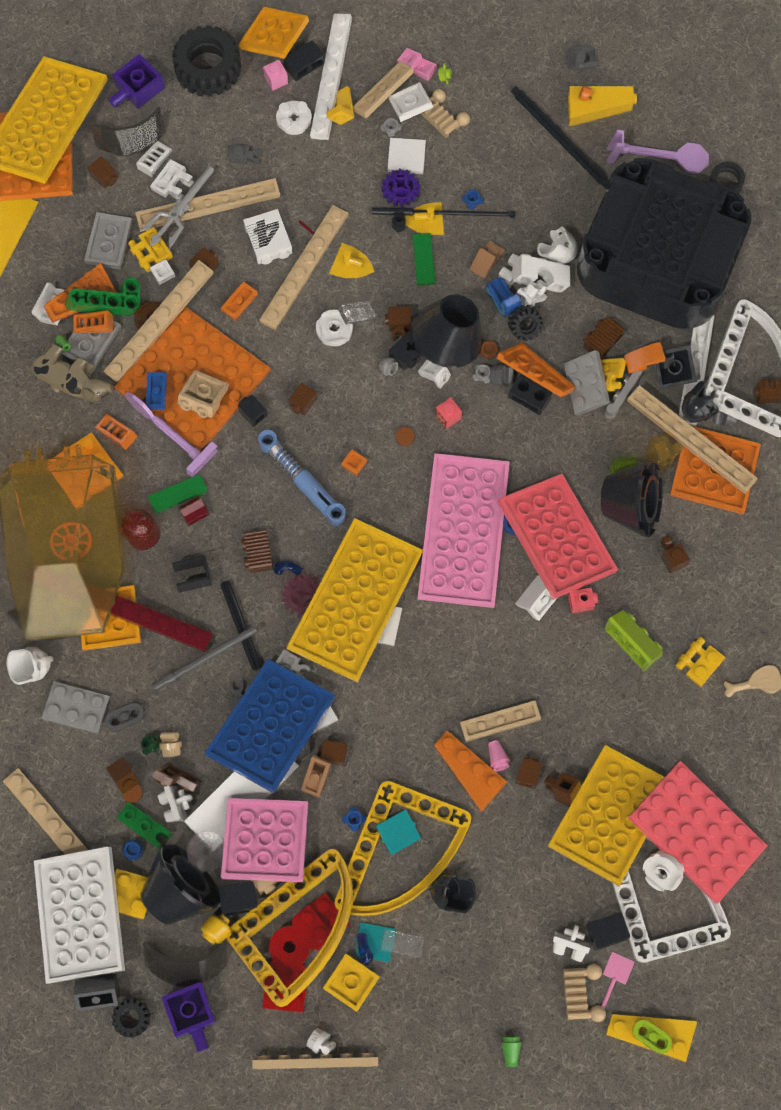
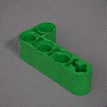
[65,277,140,316]

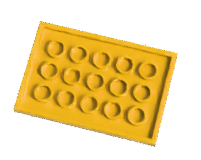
[548,745,664,887]

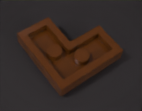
[152,763,202,792]

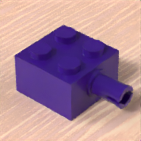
[108,54,165,109]
[162,982,217,1053]

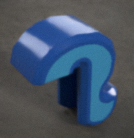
[486,277,522,317]

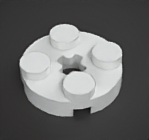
[276,101,312,135]
[316,310,353,346]
[643,850,684,892]

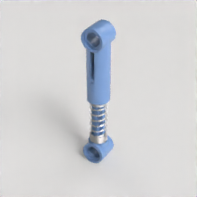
[258,430,346,526]

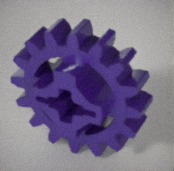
[381,168,420,207]

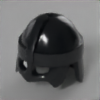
[681,381,720,423]
[428,874,476,913]

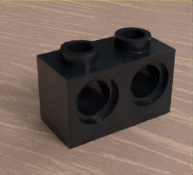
[508,374,553,415]

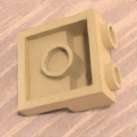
[178,370,229,418]

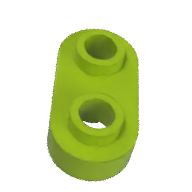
[632,1020,672,1054]

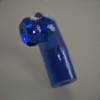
[274,560,303,577]
[357,933,374,965]

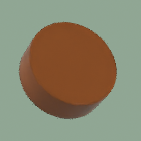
[480,340,498,359]
[396,427,414,446]
[122,784,143,803]

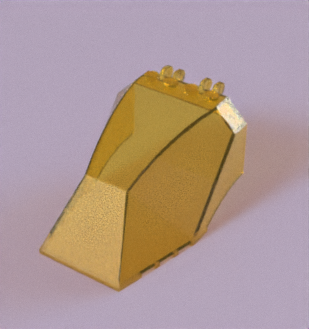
[0,444,125,641]

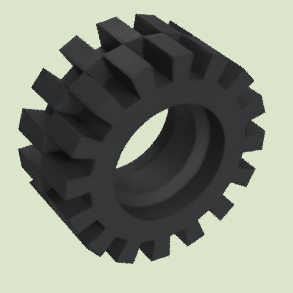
[508,305,544,341]
[111,999,150,1038]

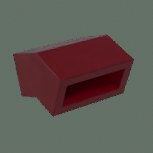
[178,496,209,527]

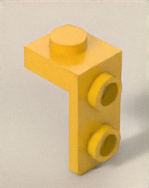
[326,86,354,125]

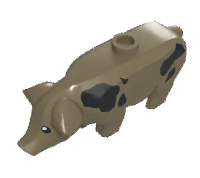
[30,343,113,402]

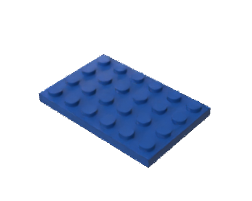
[205,659,335,794]

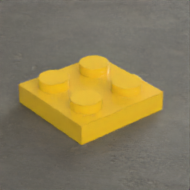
[115,869,147,920]
[323,954,380,1012]

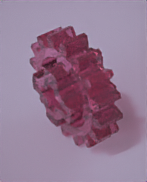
[282,575,320,617]

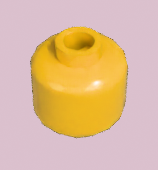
[201,914,231,945]

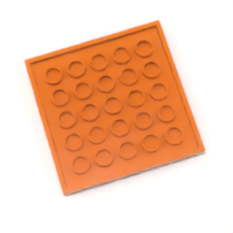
[114,306,271,452]

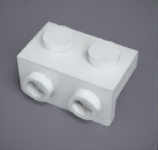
[32,282,64,325]

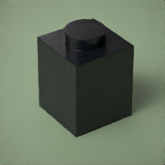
[238,394,267,428]

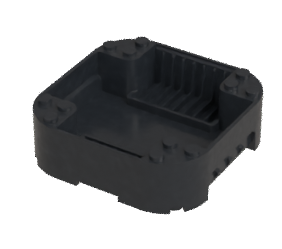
[577,158,751,329]

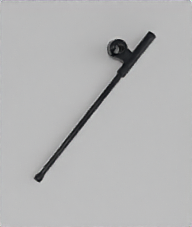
[372,207,516,232]

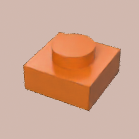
[341,450,367,476]

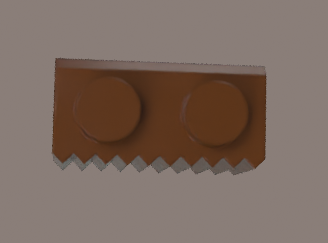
[583,316,625,360]
[241,529,273,573]

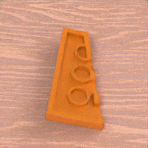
[44,263,117,323]
[496,342,575,398]
[434,731,507,812]

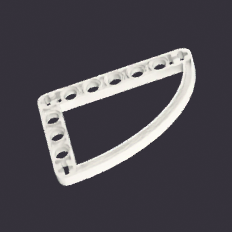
[702,299,781,437]
[612,838,731,963]

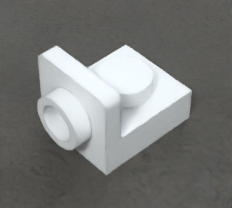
[418,360,451,388]

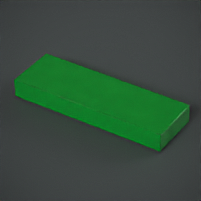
[412,233,435,286]
[148,474,208,514]

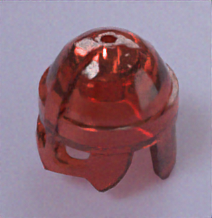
[121,510,161,551]

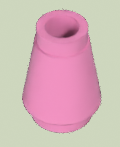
[488,740,510,772]

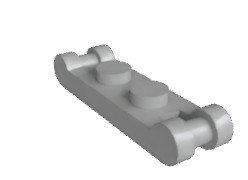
[604,370,644,420]

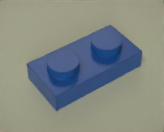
[146,372,167,410]

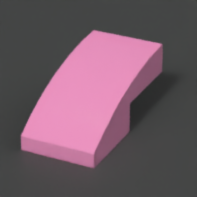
[397,48,438,81]

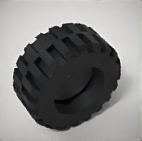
[172,25,241,97]

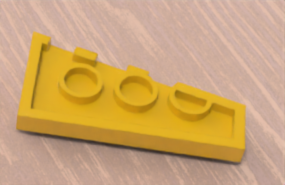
[606,1014,697,1062]

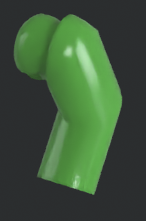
[55,335,71,352]

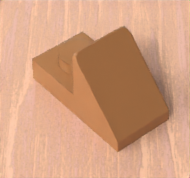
[470,241,505,279]
[301,755,331,798]

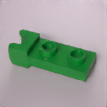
[116,802,172,849]

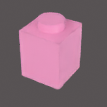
[263,60,288,91]

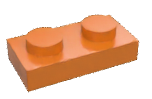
[221,281,258,321]

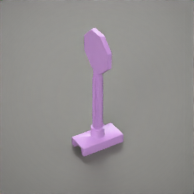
[607,130,709,174]
[125,392,218,477]

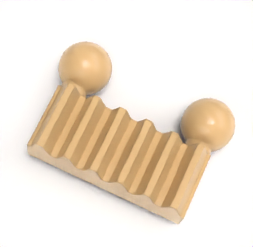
[420,89,470,138]
[563,963,606,1022]

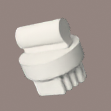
[306,1028,336,1055]

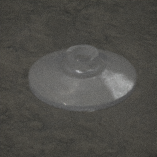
[187,831,224,871]

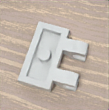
[150,159,194,200]

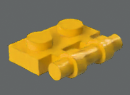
[128,227,173,273]
[601,358,626,392]
[675,637,726,687]

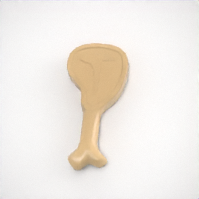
[724,665,781,697]

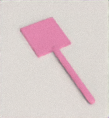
[601,952,635,1009]

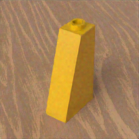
[568,86,637,126]

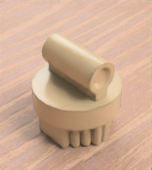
[159,732,182,757]

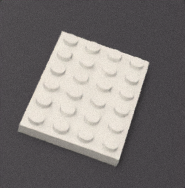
[34,847,125,984]

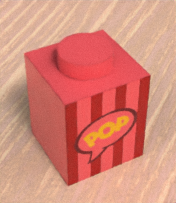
[435,398,462,429]

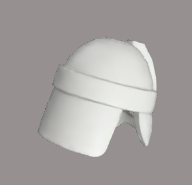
[537,227,578,264]
[7,647,53,685]

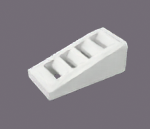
[136,141,172,177]

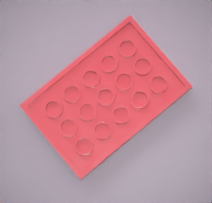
[497,474,618,600]
[628,761,768,904]

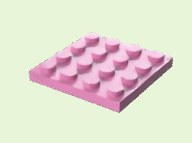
[221,798,308,882]

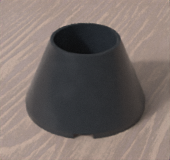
[410,294,482,368]
[601,460,663,538]
[140,843,220,925]

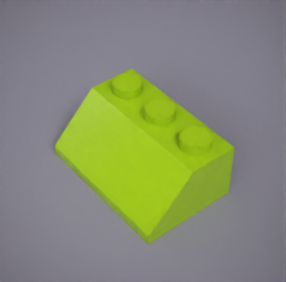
[604,610,663,671]

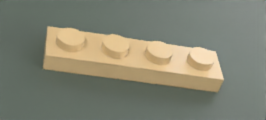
[353,62,414,118]
[460,701,541,742]

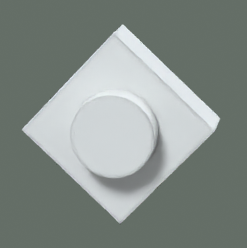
[150,259,175,285]

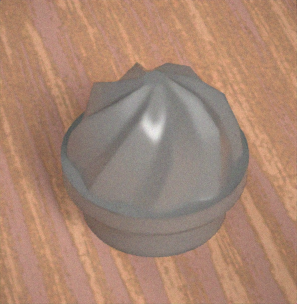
[379,358,398,376]

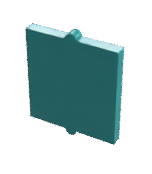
[376,809,421,855]
[355,923,396,963]

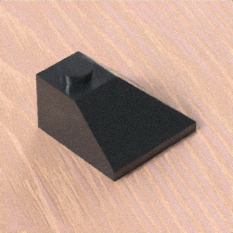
[655,345,697,389]

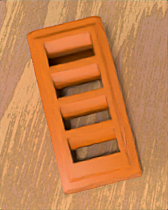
[73,310,113,333]
[95,414,137,450]

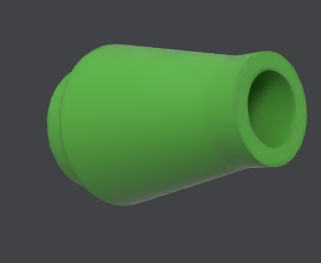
[501,1035,522,1067]

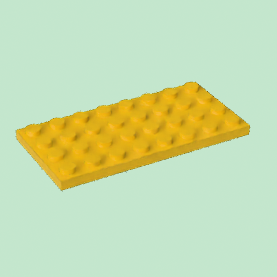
[0,56,108,184]
[287,518,423,683]

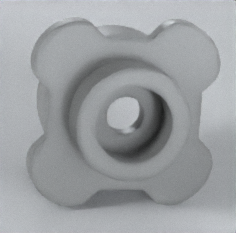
[380,118,402,138]
[472,364,492,384]

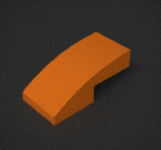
[624,342,665,373]

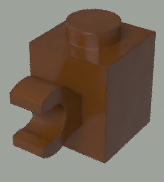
[385,306,411,341]
[753,379,781,404]
[660,535,690,574]
[544,772,581,807]

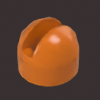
[579,85,593,101]

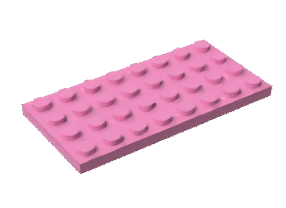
[417,453,509,608]

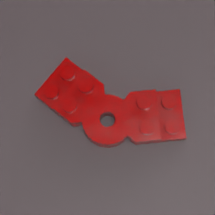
[262,893,350,1013]

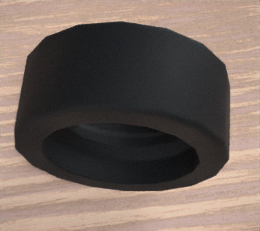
[710,162,745,193]

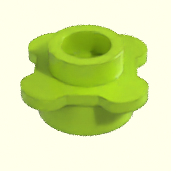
[438,63,452,85]

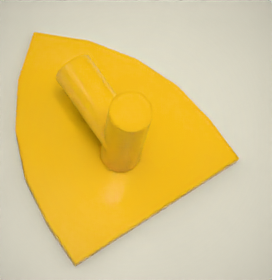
[405,202,444,235]
[329,243,375,278]

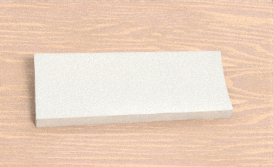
[184,761,299,852]

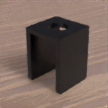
[172,555,212,593]
[218,882,258,916]
[586,912,630,951]

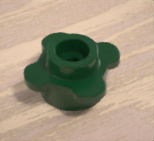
[140,734,160,755]

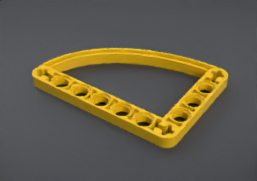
[335,781,471,916]
[226,849,353,1007]

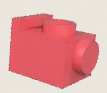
[568,588,598,613]

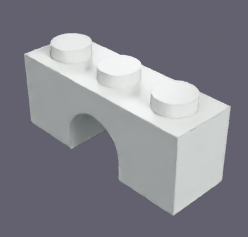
[513,254,570,292]

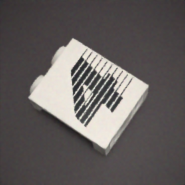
[243,209,292,264]

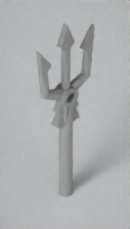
[140,166,214,250]

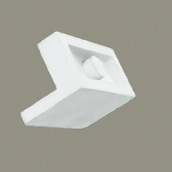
[515,575,557,621]

